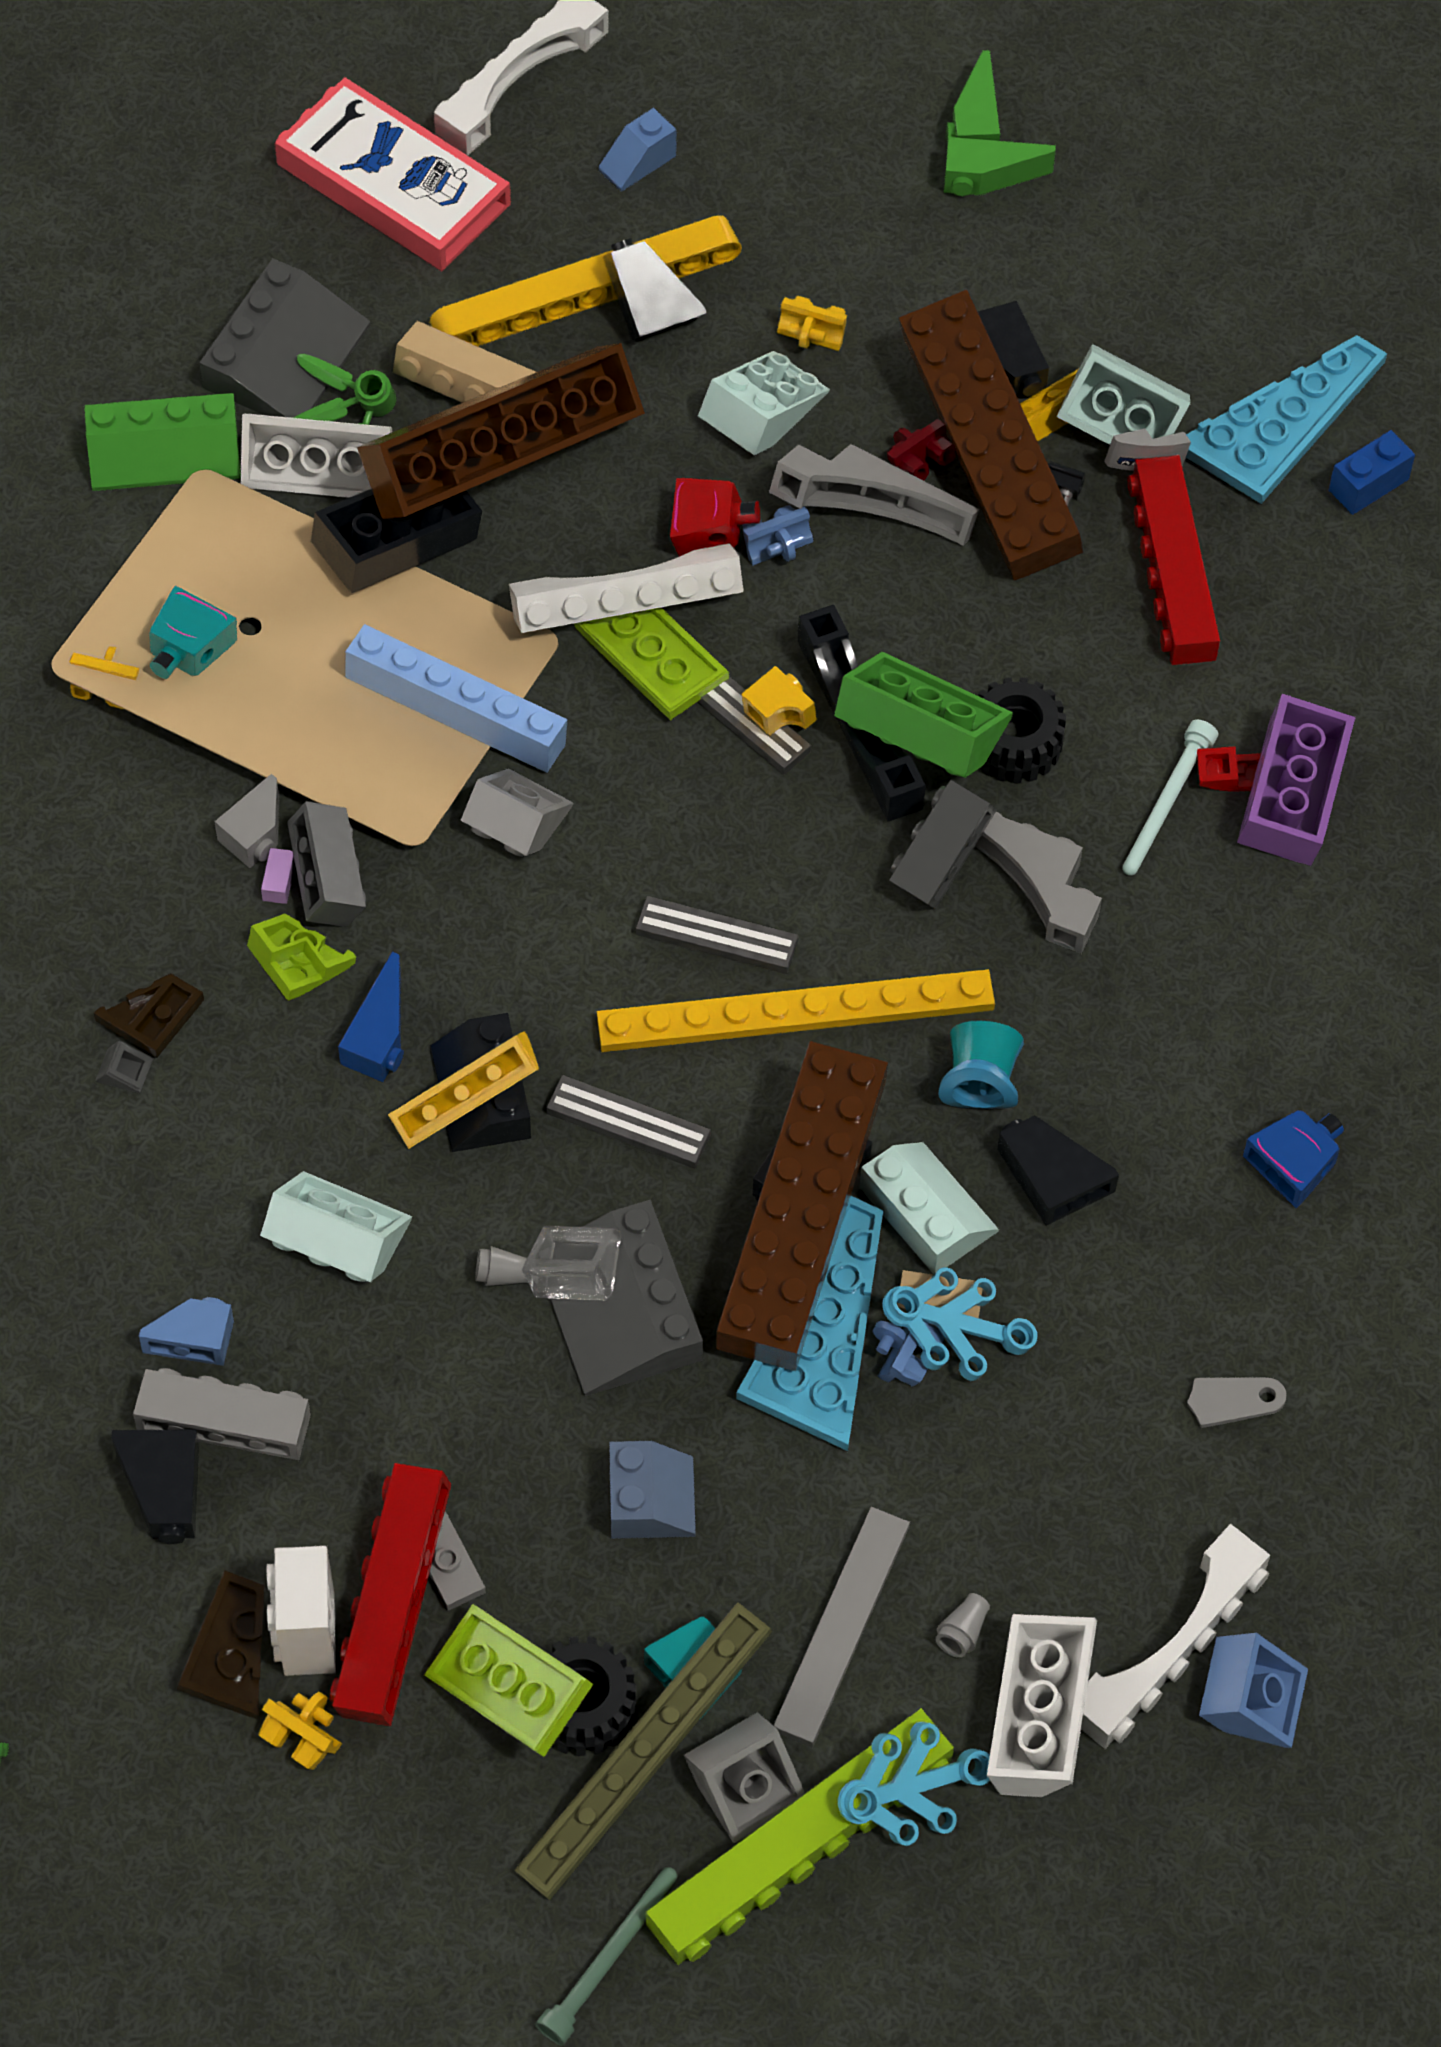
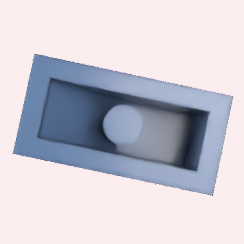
[598,108,676,192]
[139,1297,234,1366]

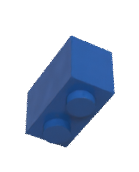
[1329,430,1415,515]

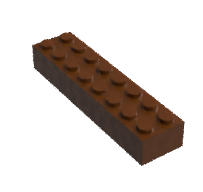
[899,289,1083,580]
[357,343,645,519]
[716,1041,888,1372]

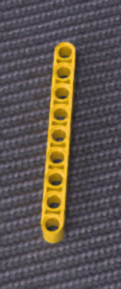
[429,215,742,346]

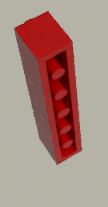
[1128,455,1220,665]
[330,1463,452,1727]

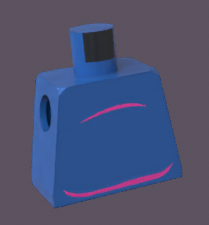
[1243,1110,1344,1208]

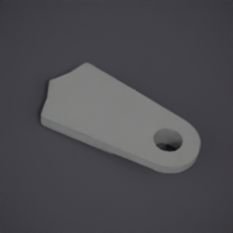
[1187,1377,1286,1428]

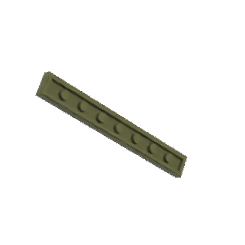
[515,1602,772,1900]

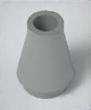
[475,1246,536,1286]
[936,1593,990,1658]

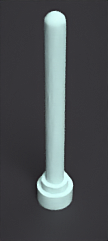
[1122,719,1219,876]

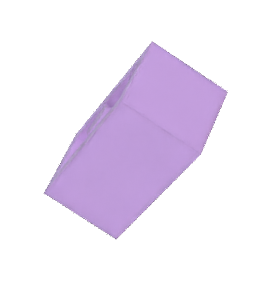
[261,848,295,904]

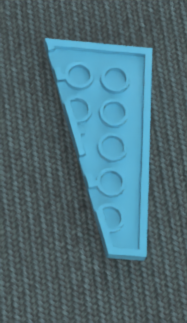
[736,1196,883,1451]

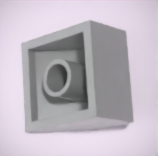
[461,768,573,856]
[684,1712,805,1843]

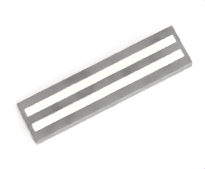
[698,676,811,775]
[636,896,798,974]
[547,1075,711,1169]

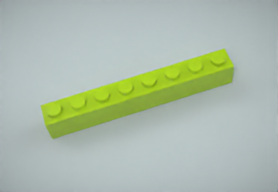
[646,1708,954,1965]

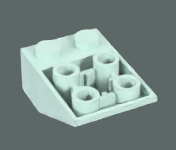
[698,351,830,455]

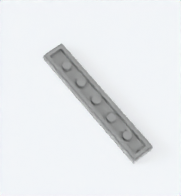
[774,1507,910,1748]

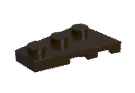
[177,1570,264,1719]

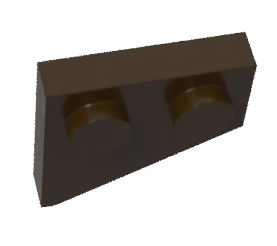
[94,973,204,1058]

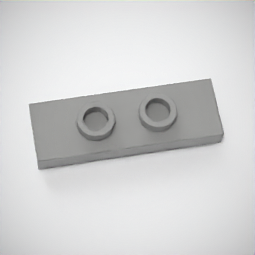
[429,1511,486,1611]

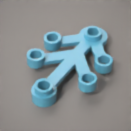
[882,1267,1037,1381]
[838,1722,990,1846]

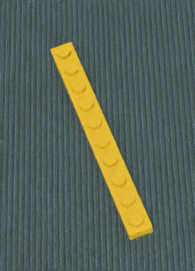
[597,969,995,1052]

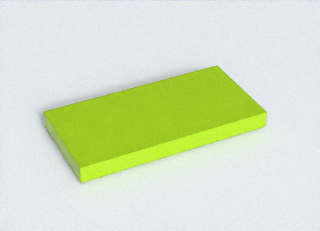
[574,607,729,720]
[424,1604,593,1757]

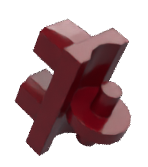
[887,419,955,481]

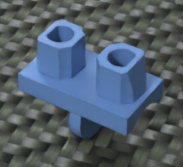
[742,505,813,565]
[873,1321,945,1387]

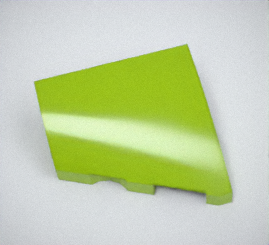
[247,914,356,1001]

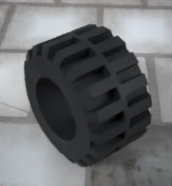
[977,677,1066,783]
[544,1636,636,1756]

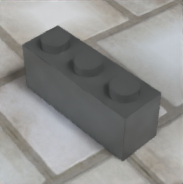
[889,780,997,909]
[287,801,366,927]

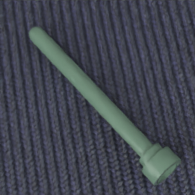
[535,1867,677,2046]

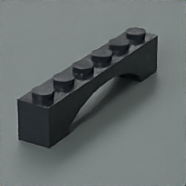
[797,604,926,822]

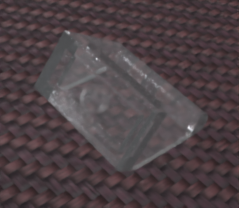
[522,1226,621,1301]

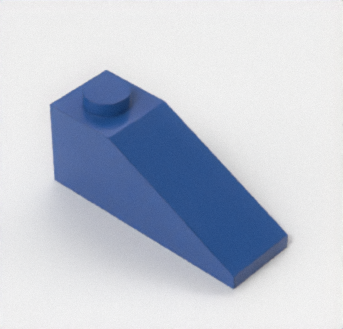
[338,952,404,1082]

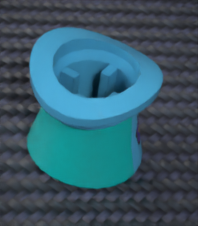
[938,1021,1024,1109]

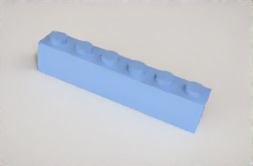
[345,624,567,773]

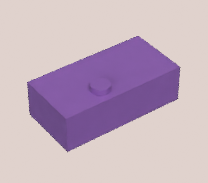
[1237,694,1355,866]

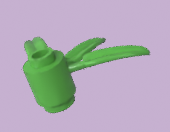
[293,354,396,425]

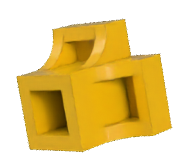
[741,666,817,736]

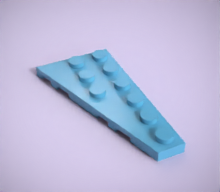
[1186,335,1387,504]

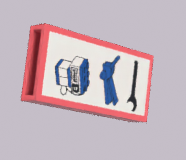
[275,77,511,271]

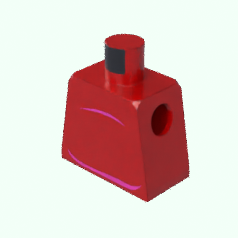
[670,478,761,557]

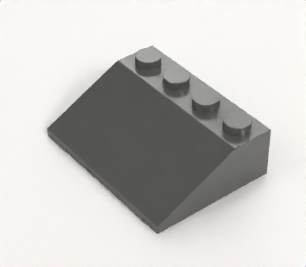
[199,258,371,418]
[534,1200,703,1396]

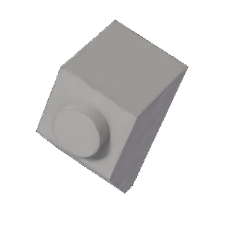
[215,774,279,868]

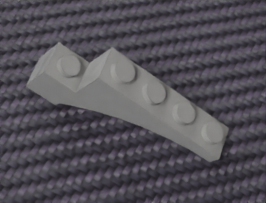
[769,444,979,545]
[932,806,1102,954]

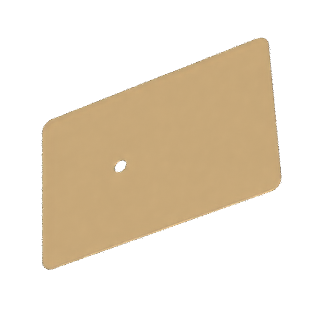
[52,470,558,846]

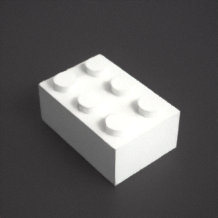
[267,1546,336,1676]

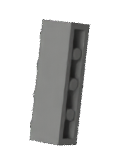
[133,1368,311,1460]

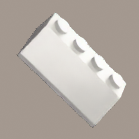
[987,1614,1097,1797]

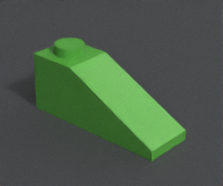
[946,50,1000,143]
[944,137,1056,196]

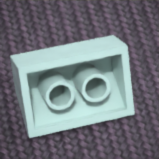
[1057,344,1190,445]
[860,1142,999,1274]
[260,1171,412,1282]

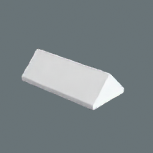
[241,414,392,498]

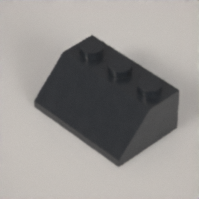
[431,1013,531,1152]

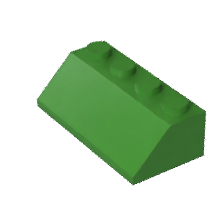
[84,393,241,491]
[834,652,1013,778]

